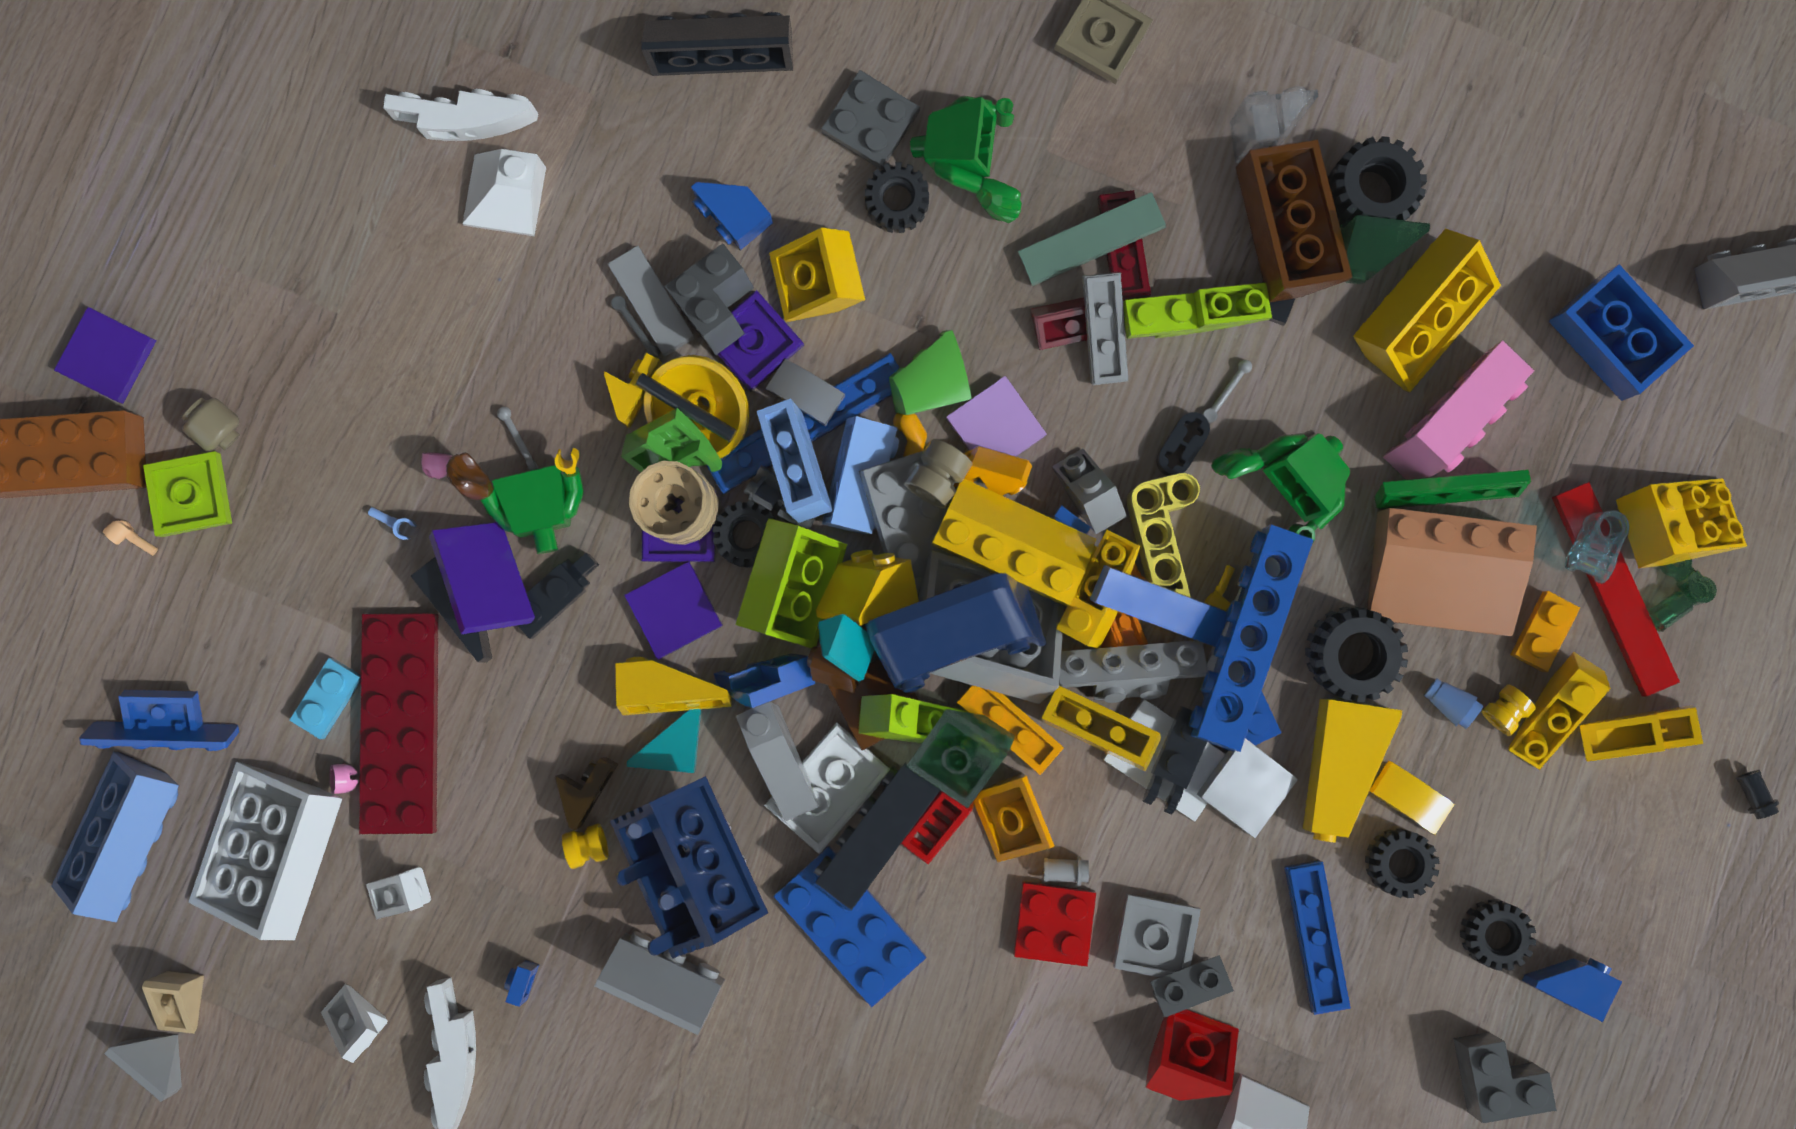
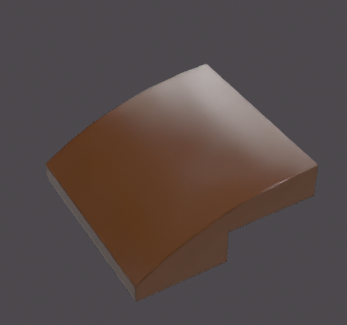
[828,659,918,751]

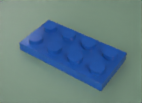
[774,846,927,1008]

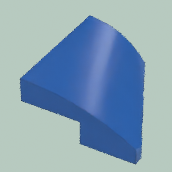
[714,653,815,708]

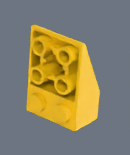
[1616,478,1747,568]

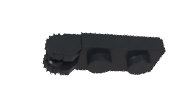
[1142,706,1207,815]

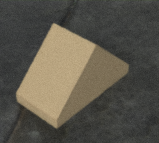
[142,971,204,1034]

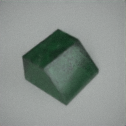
[906,709,1015,808]

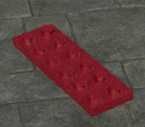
[359,614,439,834]

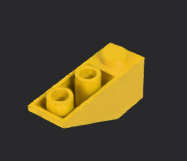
[1056,530,1140,648]
[1508,652,1611,770]

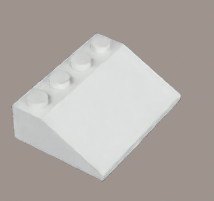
[188,762,342,940]

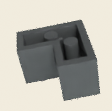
[665,243,754,355]
[1453,1032,1557,1123]

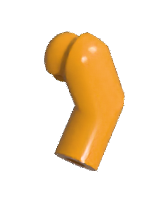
[893,413,927,457]

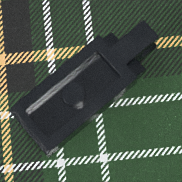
[517,553,599,639]

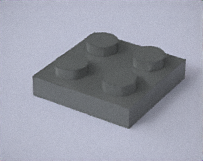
[821,70,920,170]

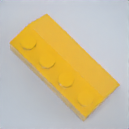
[1353,228,1501,393]
[931,479,1096,606]

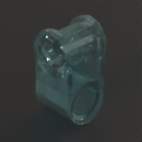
[1565,510,1630,584]

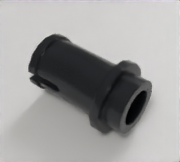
[1736,770,1779,819]

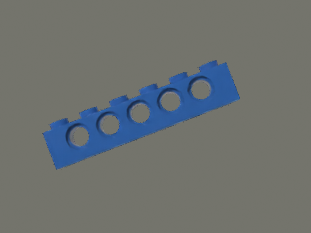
[1189,524,1313,752]

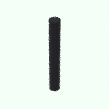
[636,373,737,442]

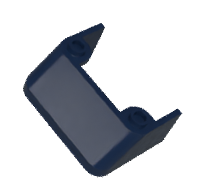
[865,573,1046,693]

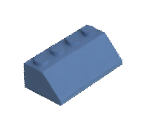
[51,751,179,922]

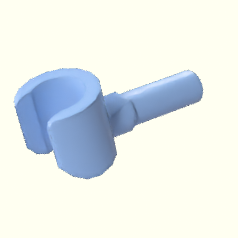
[368,507,417,540]

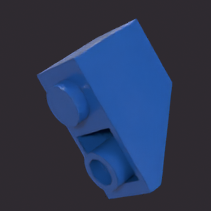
[691,182,773,250]

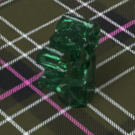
[1648,559,1717,632]

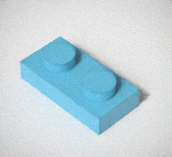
[289,658,361,739]

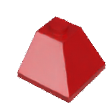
[1145,1009,1239,1101]

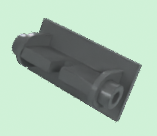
[744,465,816,530]
[1150,955,1234,1018]

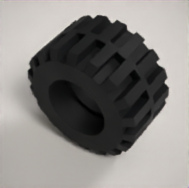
[1328,136,1427,237]
[1305,607,1408,702]

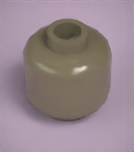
[181,397,240,452]

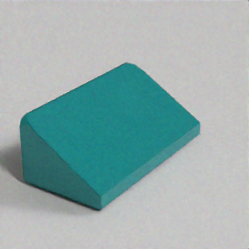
[818,614,875,681]

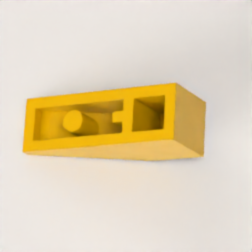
[615,657,732,715]

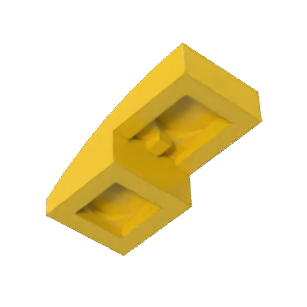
[1369,760,1455,835]

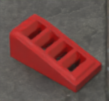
[901,781,974,864]

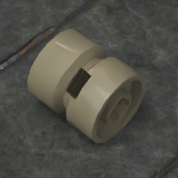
[904,439,973,509]

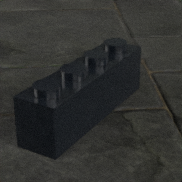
[813,762,941,911]

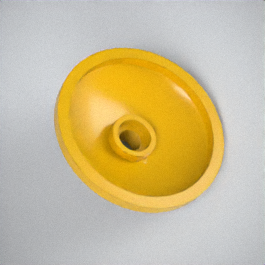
[644,355,749,458]

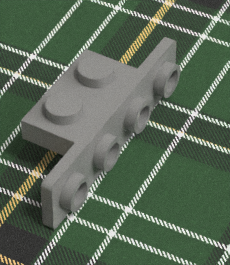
[1059,640,1208,703]

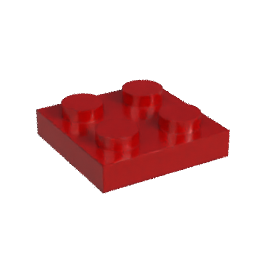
[1013,881,1096,967]

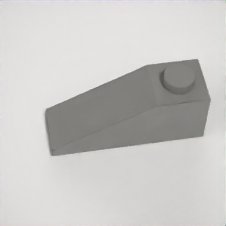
[736,701,820,821]

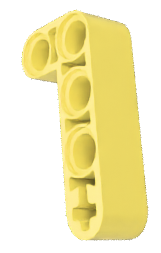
[1127,473,1200,597]

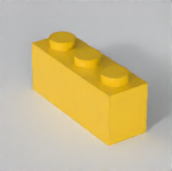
[1042,686,1161,771]

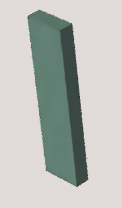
[1018,192,1166,286]

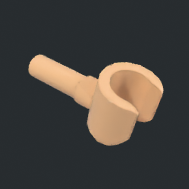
[103,520,158,556]

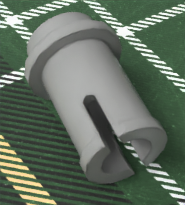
[1044,856,1089,886]

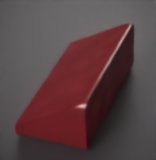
[1030,297,1087,350]

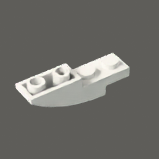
[383,89,538,141]
[424,977,476,1129]

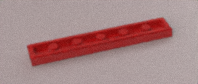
[1552,482,1680,697]

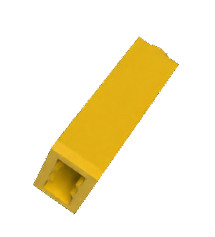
[1303,699,1402,843]

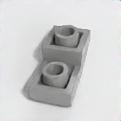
[766,359,845,426]

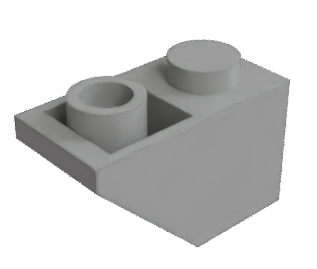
[1052,449,1127,534]

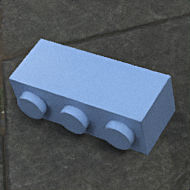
[756,398,833,523]
[822,416,899,534]

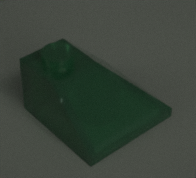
[1341,215,1430,284]

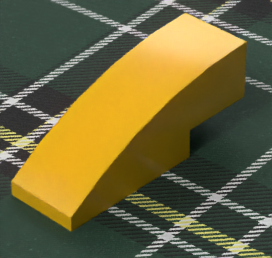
[1579,705,1703,762]

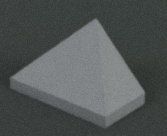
[104,1034,182,1102]

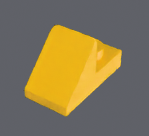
[604,353,663,428]

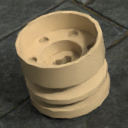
[629,461,718,545]

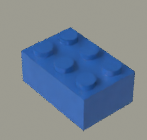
[1549,264,1694,401]

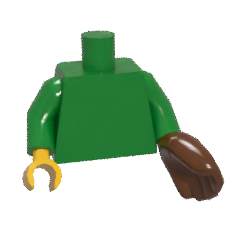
[446,448,584,554]

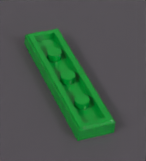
[1374,470,1531,509]

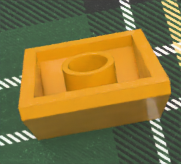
[970,773,1055,862]

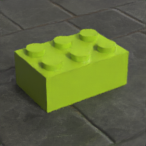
[735,519,848,648]

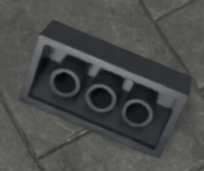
[641,12,793,76]

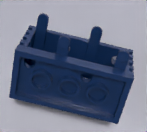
[610,776,768,959]

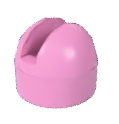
[421,453,452,479]
[330,764,358,794]

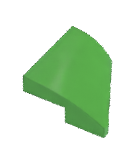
[889,330,972,415]
[621,408,722,472]

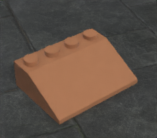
[1367,508,1537,637]

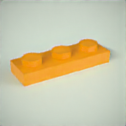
[957,685,1064,775]

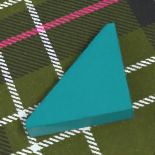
[626,709,702,773]

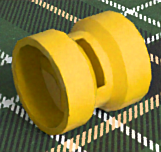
[1482,684,1536,736]
[562,823,609,869]

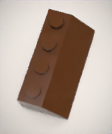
[1235,140,1353,302]

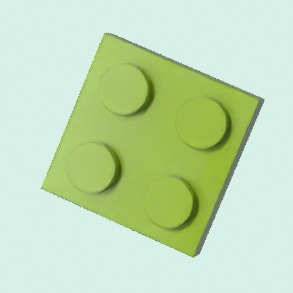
[143,451,232,537]

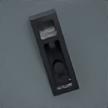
[411,557,492,663]

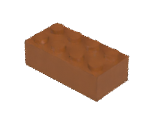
[0,410,147,498]

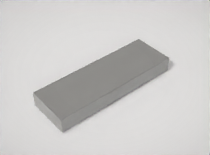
[608,246,695,357]
[1082,272,1128,385]

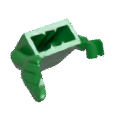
[910,96,1022,223]
[1211,433,1350,544]

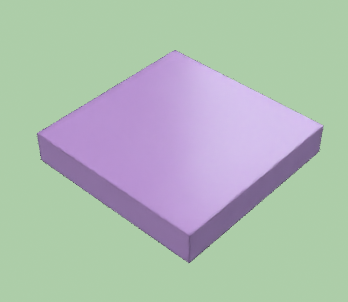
[946,376,1047,457]

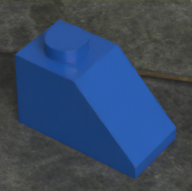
[1522,958,1622,1022]

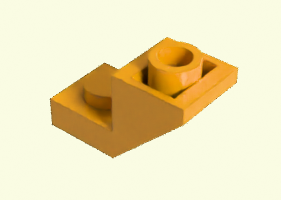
[953,446,1032,496]

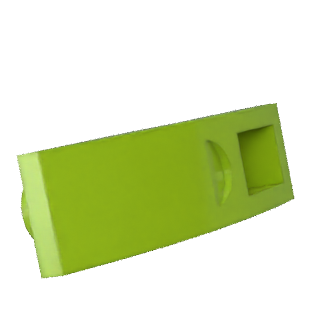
[1123,283,1272,339]

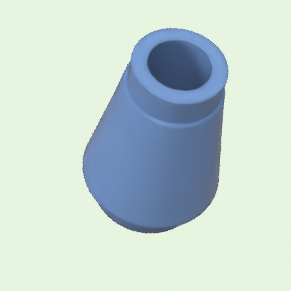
[1424,678,1483,729]

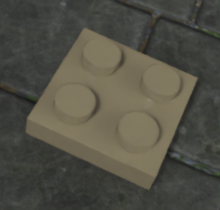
[1054,0,1153,85]

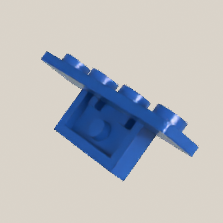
[79,690,239,751]

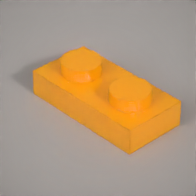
[1510,591,1580,672]

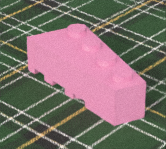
[1383,340,1534,480]

